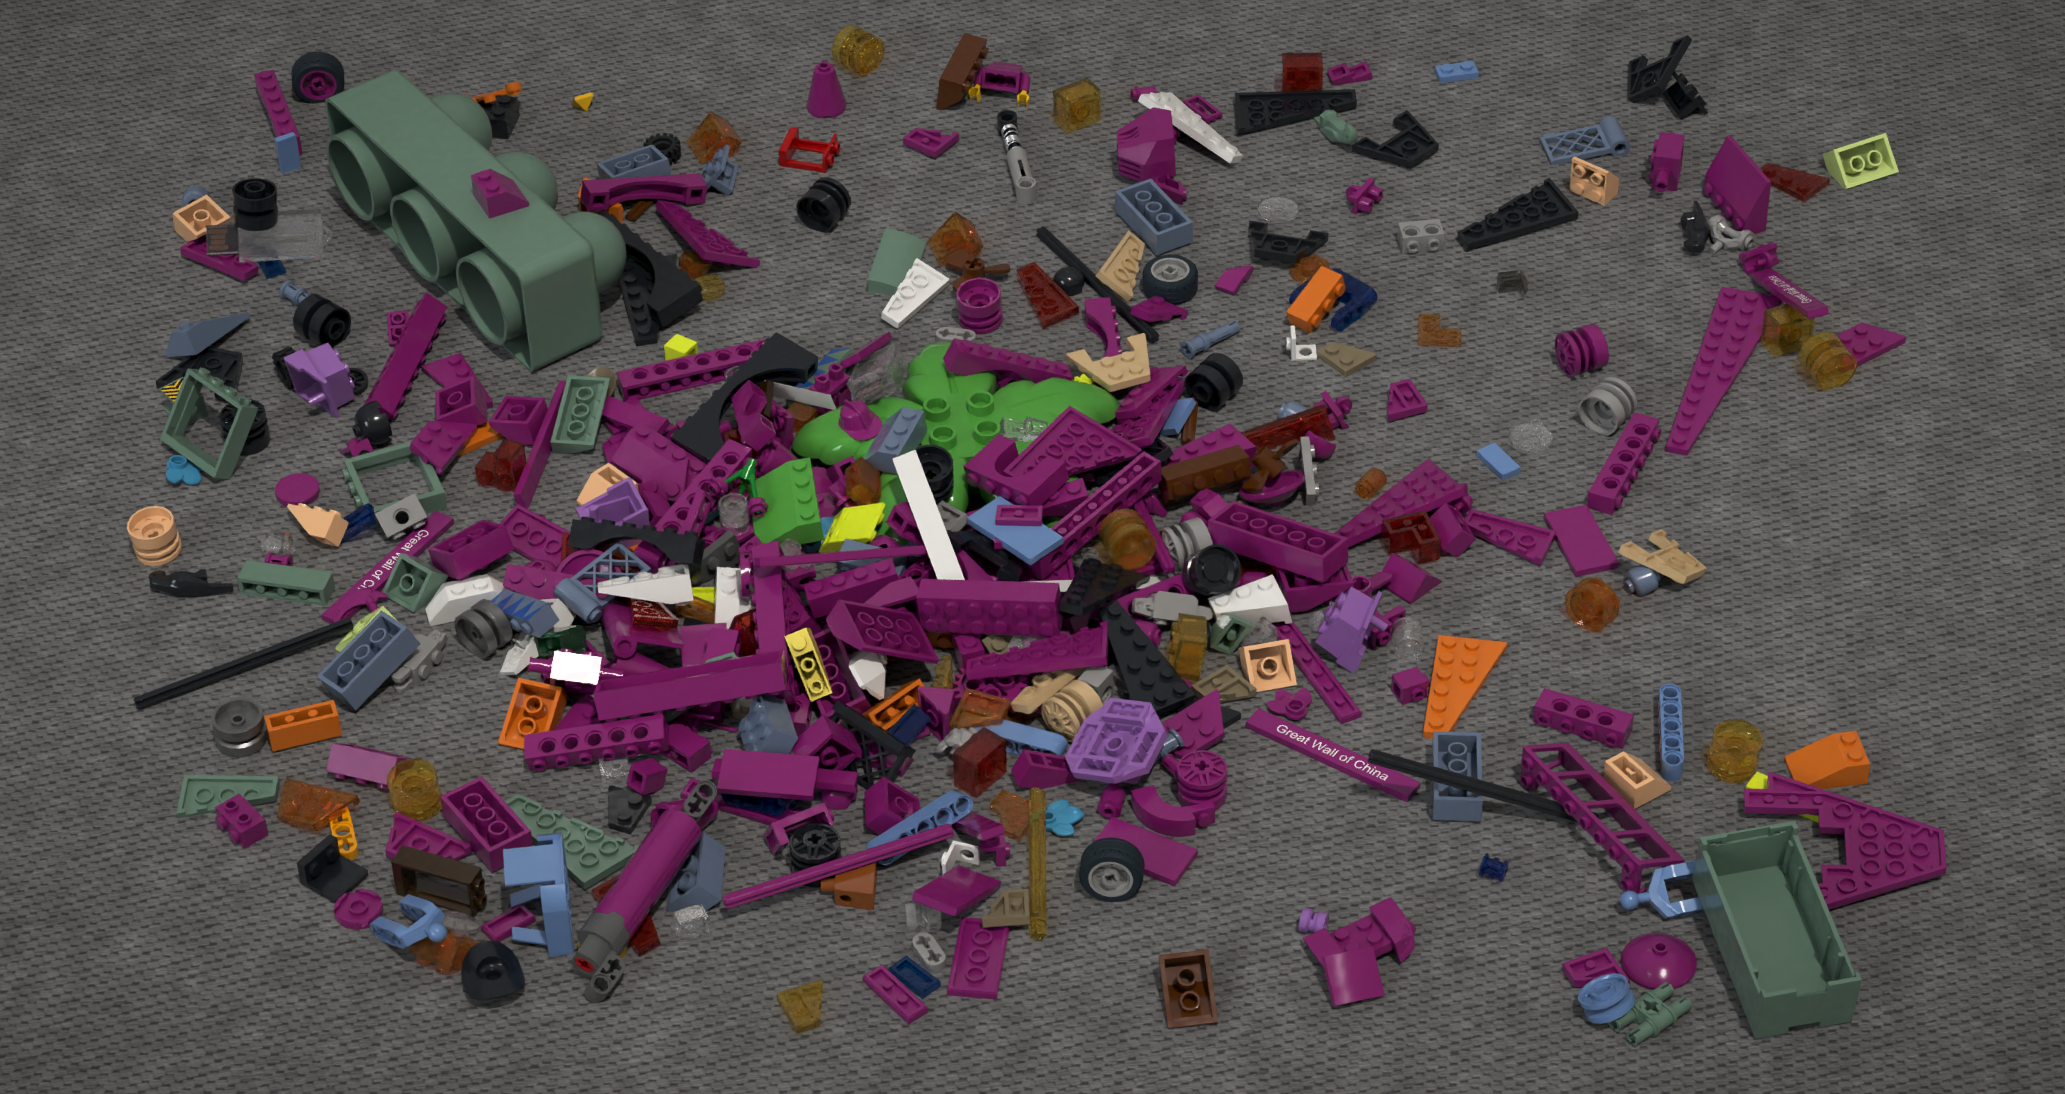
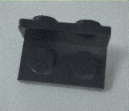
[1662,71,1708,120]

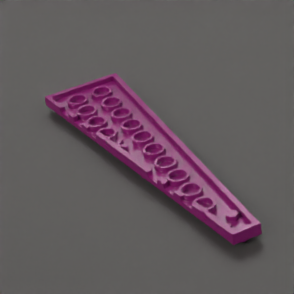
[1665,287,1784,456]

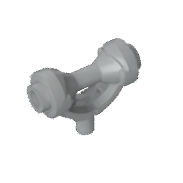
[1708,214,1755,254]

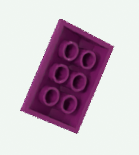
[1703,135,1771,234]
[826,599,939,664]

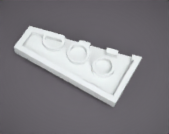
[881,258,950,329]

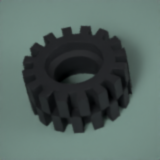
[644,133,681,166]
[272,347,296,389]

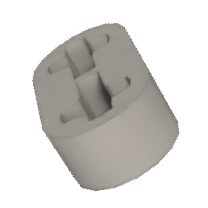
[936,327,976,343]
[912,933,946,973]

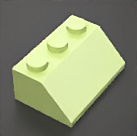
[1822,133,1899,189]

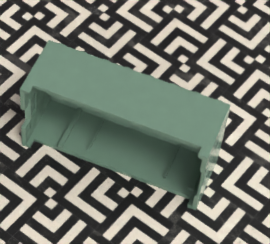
[1692,821,1862,1039]

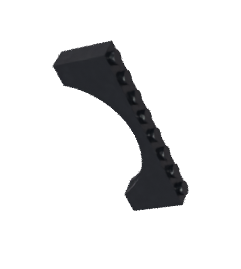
[597,209,703,327]
[671,332,818,464]

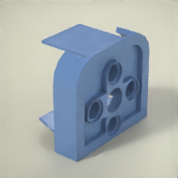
[503,832,574,956]

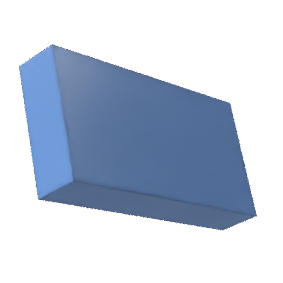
[274,132,301,174]
[1159,398,1196,436]
[1476,443,1521,481]

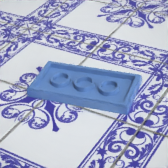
[967,496,1064,565]

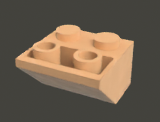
[1570,157,1619,206]
[577,463,638,506]
[1603,751,1671,809]

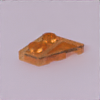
[950,688,1011,730]

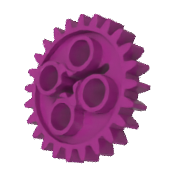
[952,663,1029,718]

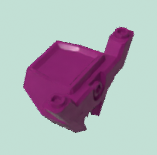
[1117,107,1187,205]

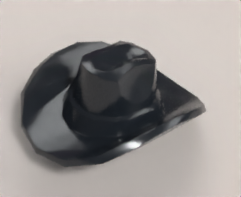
[461,941,525,1000]

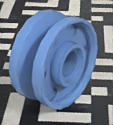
[1578,973,1636,1024]

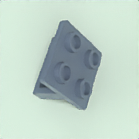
[702,144,739,196]

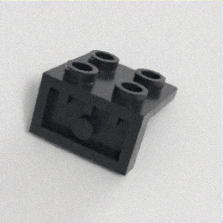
[297,834,369,903]

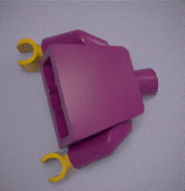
[969,62,1030,107]

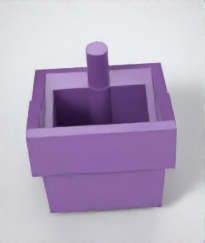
[284,343,355,418]
[576,477,650,552]
[1315,587,1388,673]

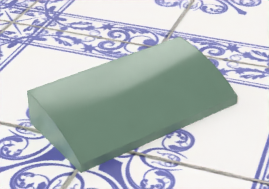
[867,228,927,295]
[550,375,611,454]

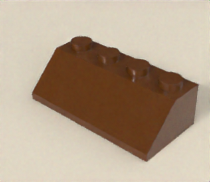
[936,33,989,110]
[1158,445,1251,508]

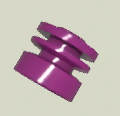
[956,278,1003,334]
[1555,324,1609,377]
[1177,750,1227,811]

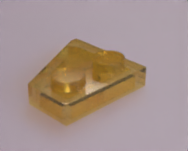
[777,979,823,1033]

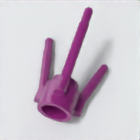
[677,711,738,753]

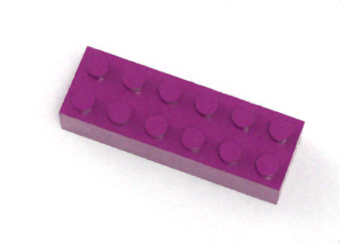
[1208,501,1348,582]
[916,579,1064,636]

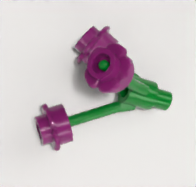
[708,458,768,517]

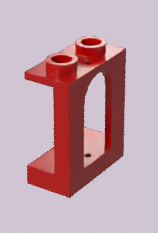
[778,127,840,173]

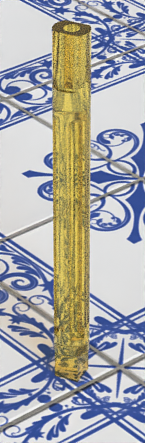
[1029,787,1047,941]

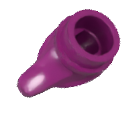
[1142,490,1168,518]

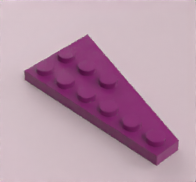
[655,200,760,268]
[966,621,1109,680]

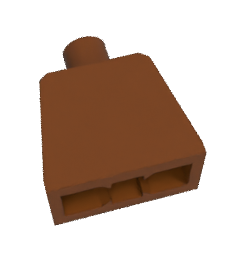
[821,862,877,910]

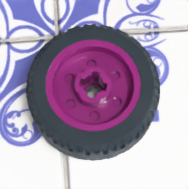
[291,51,345,104]

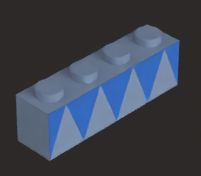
[491,589,559,638]

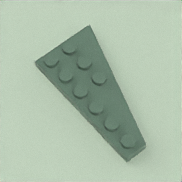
[505,794,639,890]

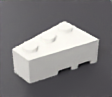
[1208,574,1292,627]

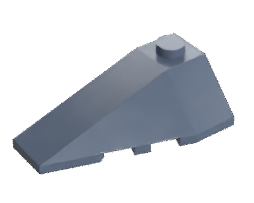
[165,313,251,357]

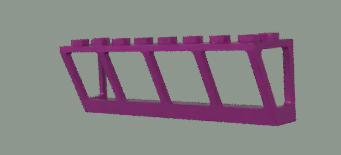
[1520,743,1685,894]

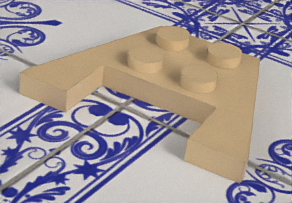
[1066,333,1150,392]
[1618,529,1707,584]

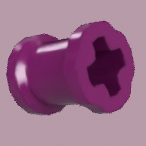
[265,552,293,566]

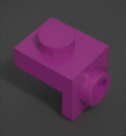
[980,834,1010,867]

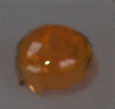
[679,251,713,278]

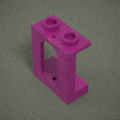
[763,803,834,855]

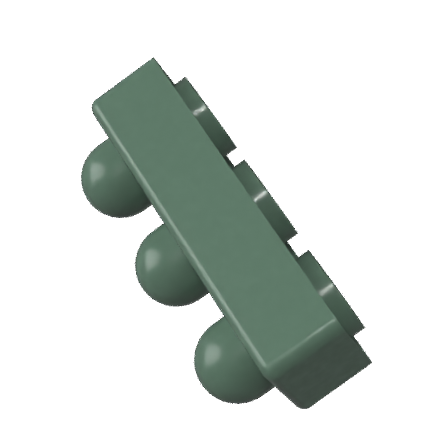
[325,70,627,372]

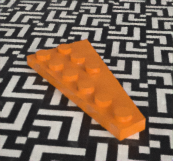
[1423,635,1508,739]

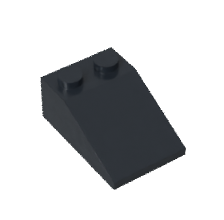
[477,95,520,139]

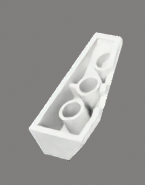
[598,564,694,606]
[500,598,576,675]

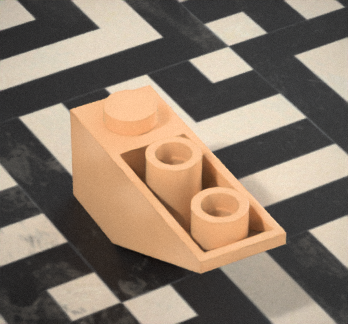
[287,503,349,547]

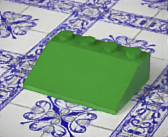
[747,457,824,548]

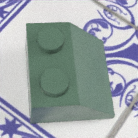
[382,553,448,613]

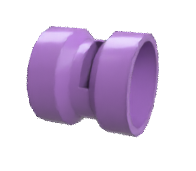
[1299,907,1329,933]

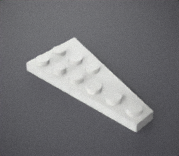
[1138,92,1243,163]

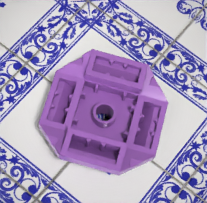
[1065,698,1168,785]

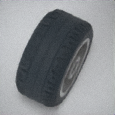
[1142,254,1198,305]
[1079,837,1145,902]

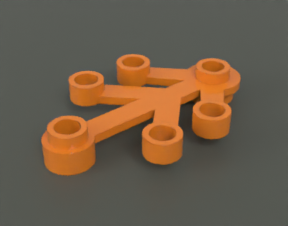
[463,81,522,103]

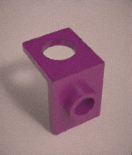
[340,438,374,457]

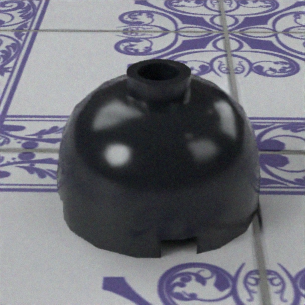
[352,401,392,445]

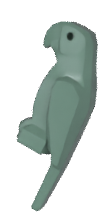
[1312,110,1358,145]

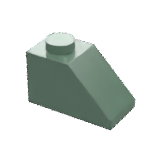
[1210,614,1253,655]

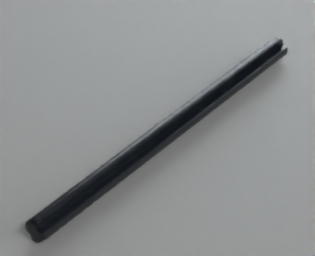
[1036,226,1159,344]
[134,618,354,709]
[1368,749,1599,823]

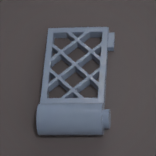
[1540,116,1630,165]
[553,541,651,623]

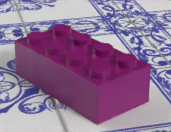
[440,776,533,872]

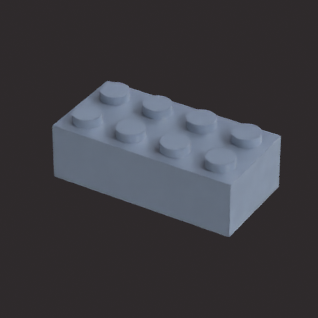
[1115,179,1193,255]
[316,610,420,711]
[1432,731,1483,821]

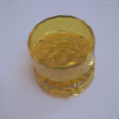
[832,24,885,76]
[1707,719,1763,783]
[387,758,442,822]

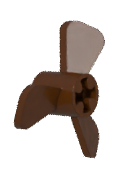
[947,247,1010,292]
[1242,439,1300,491]

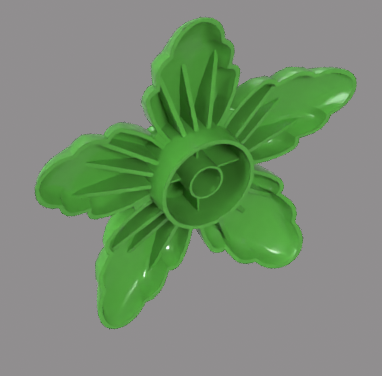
[792,341,1120,547]

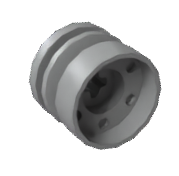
[1578,377,1637,436]
[1159,517,1213,574]

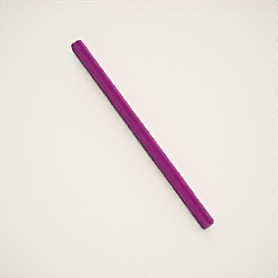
[723,823,954,909]

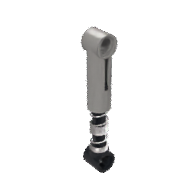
[997,110,1036,204]

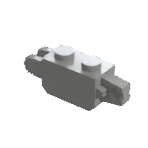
[1132,591,1214,626]
[392,630,447,693]

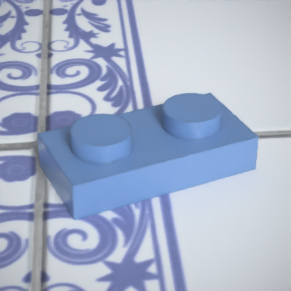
[1435,61,1479,83]

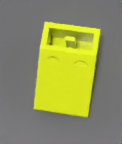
[819,503,886,553]

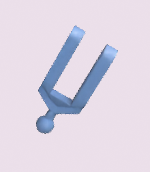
[1620,860,1704,919]
[369,894,447,949]

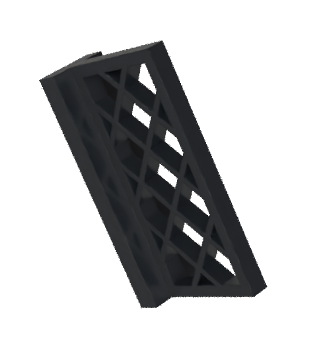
[831,701,916,789]

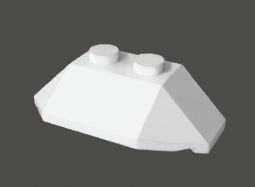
[714,567,756,633]
[425,574,508,626]
[849,650,888,700]

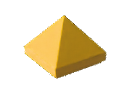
[571,92,594,111]

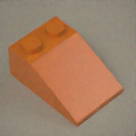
[498,678,568,750]
[1784,731,1870,789]

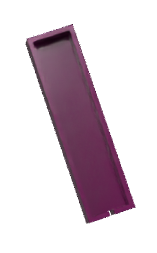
[593,650,789,722]

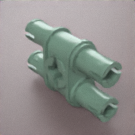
[1608,981,1693,1046]

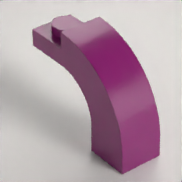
[1131,785,1215,837]

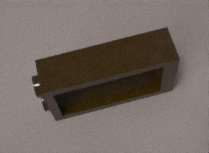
[391,845,487,917]

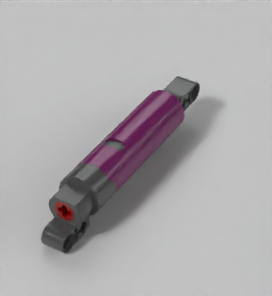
[570,780,717,1003]

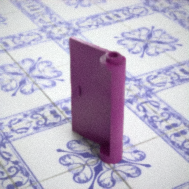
[601,601,684,658]

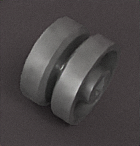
[454,599,513,659]
[211,698,268,757]

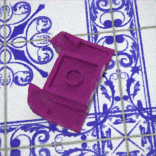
[1303,897,1415,968]

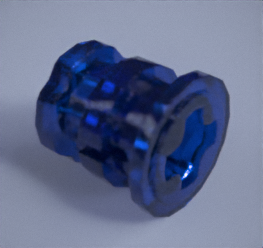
[1479,853,1509,882]

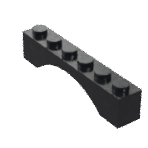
[568,516,706,567]

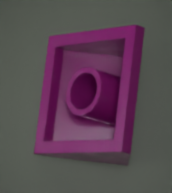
[1382,553,1441,605]
[917,686,956,742]

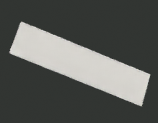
[764,380,836,410]

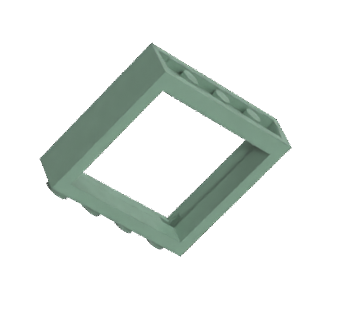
[160,367,259,479]
[342,441,447,529]

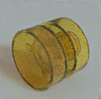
[1798,331,1857,390]
[1098,509,1157,570]

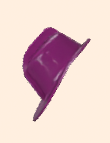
[838,399,882,441]

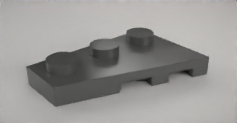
[688,530,740,587]

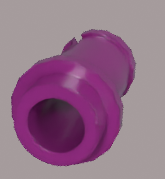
[1130,85,1157,102]
[1161,754,1179,781]

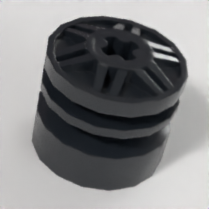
[796,177,851,232]
[219,399,271,456]
[914,445,954,505]
[789,823,842,887]

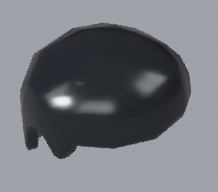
[1053,267,1085,296]

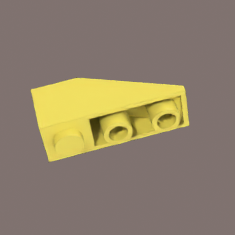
[784,628,833,702]

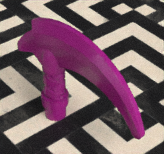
[333,587,388,623]

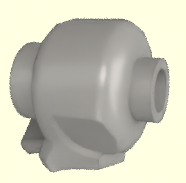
[934,727,984,763]

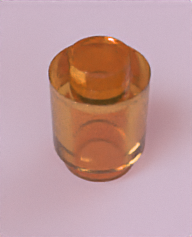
[1355,468,1387,499]

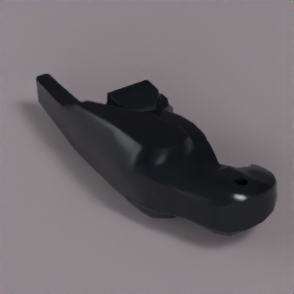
[1680,201,1709,253]
[149,569,233,597]

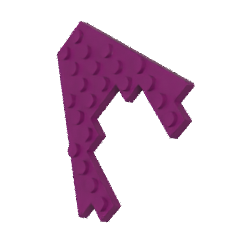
[1744,772,1947,909]

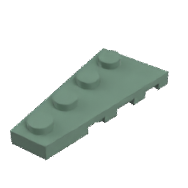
[176,775,280,818]

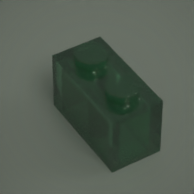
[534,625,587,657]

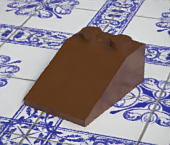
[1159,949,1218,1029]

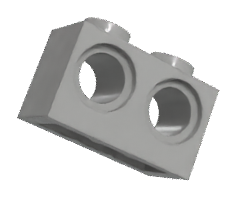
[1398,219,1444,254]

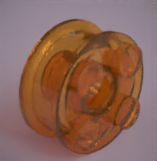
[1565,577,1620,632]

